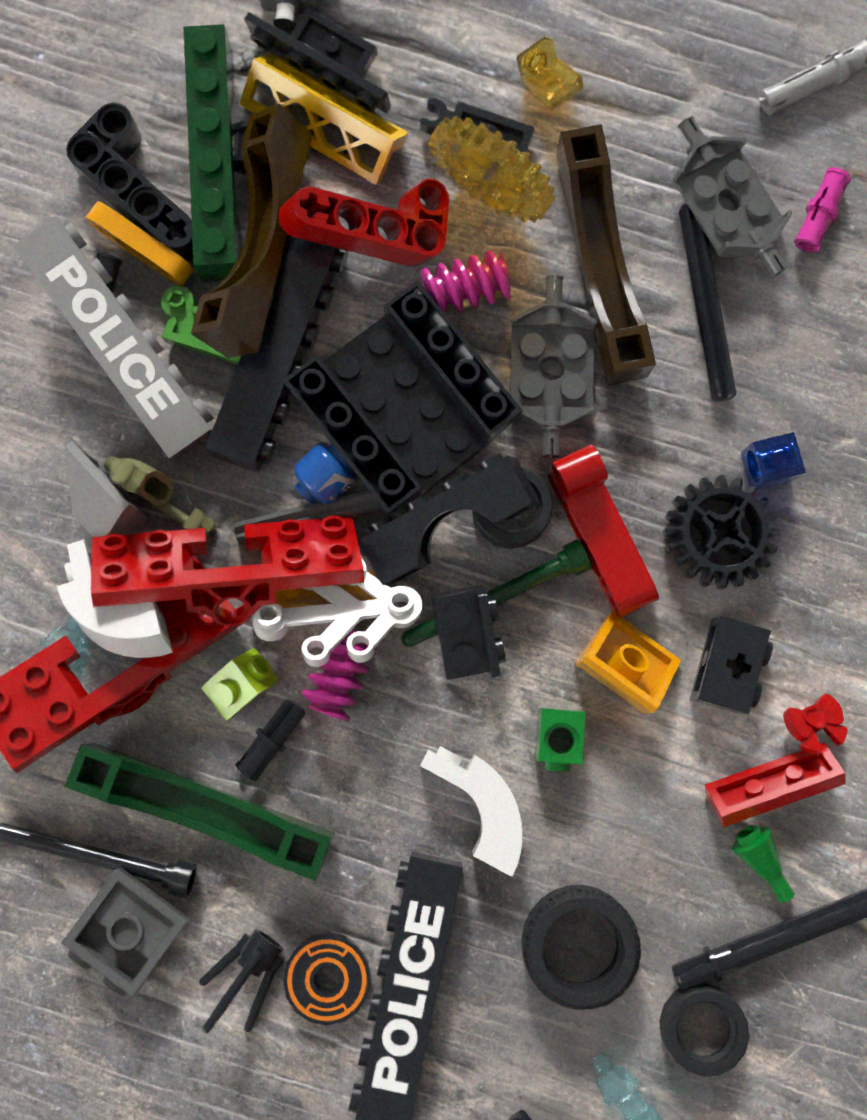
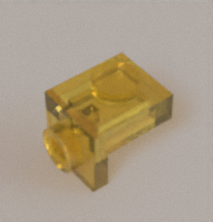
[516,35,584,111]

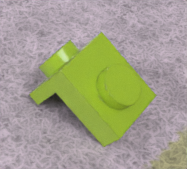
[201,648,279,721]

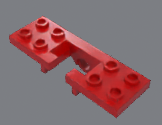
[90,516,364,626]
[0,556,242,774]

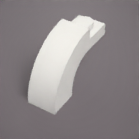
[57,540,173,658]
[420,746,522,877]

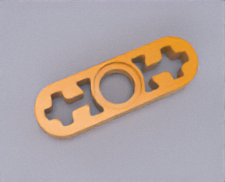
[85,201,194,286]

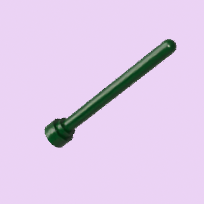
[401,539,592,647]

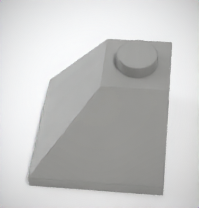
[65,440,149,546]

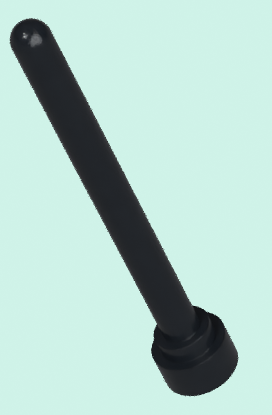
[0,823,197,899]

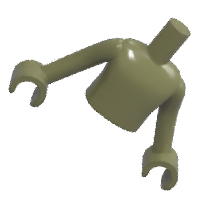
[104,456,216,536]

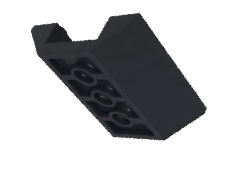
[283,280,523,515]

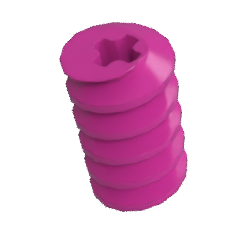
[420,250,511,316]
[302,625,376,722]

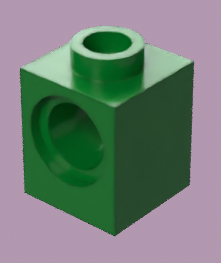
[535,708,586,772]

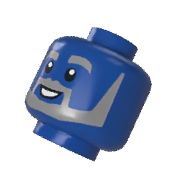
[294,442,356,504]

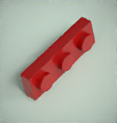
[704,742,846,827]

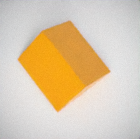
[574,610,681,714]

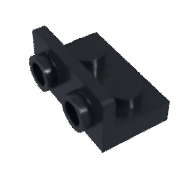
[431,585,506,680]

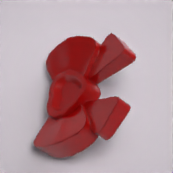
[783,694,848,755]

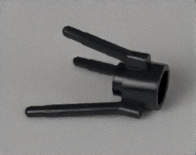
[199,929,284,1033]

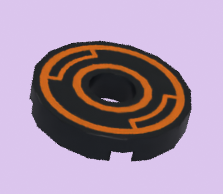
[283,932,372,1026]

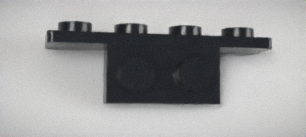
[244,6,391,114]

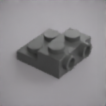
[61,867,190,997]

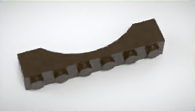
[191,104,313,359]
[556,124,656,386]

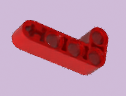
[278,179,450,267]
[547,444,659,618]

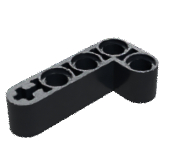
[66,102,193,261]

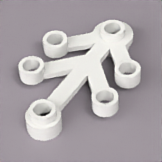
[252,560,422,667]

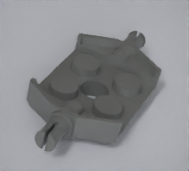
[673,116,793,278]
[510,275,597,458]

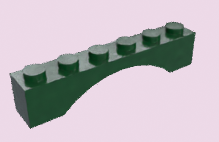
[183,24,242,282]
[64,743,335,881]

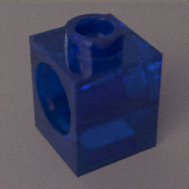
[740,432,806,490]

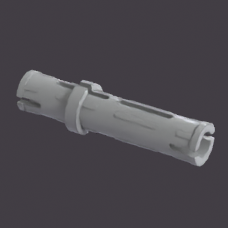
[759,38,867,116]

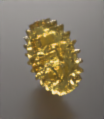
[428,116,555,223]

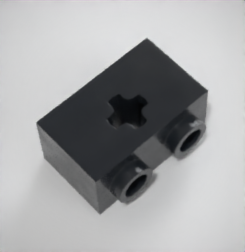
[689,616,773,714]

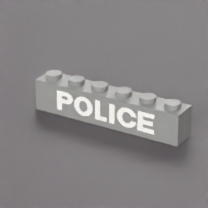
[12,216,214,460]

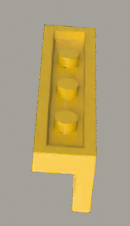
[239,53,408,185]

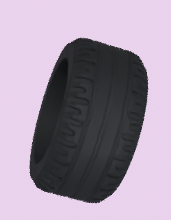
[521,885,641,1010]

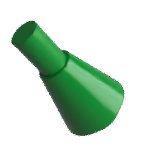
[732,824,795,903]

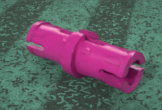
[794,167,851,253]

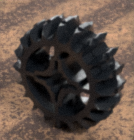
[663,475,780,590]

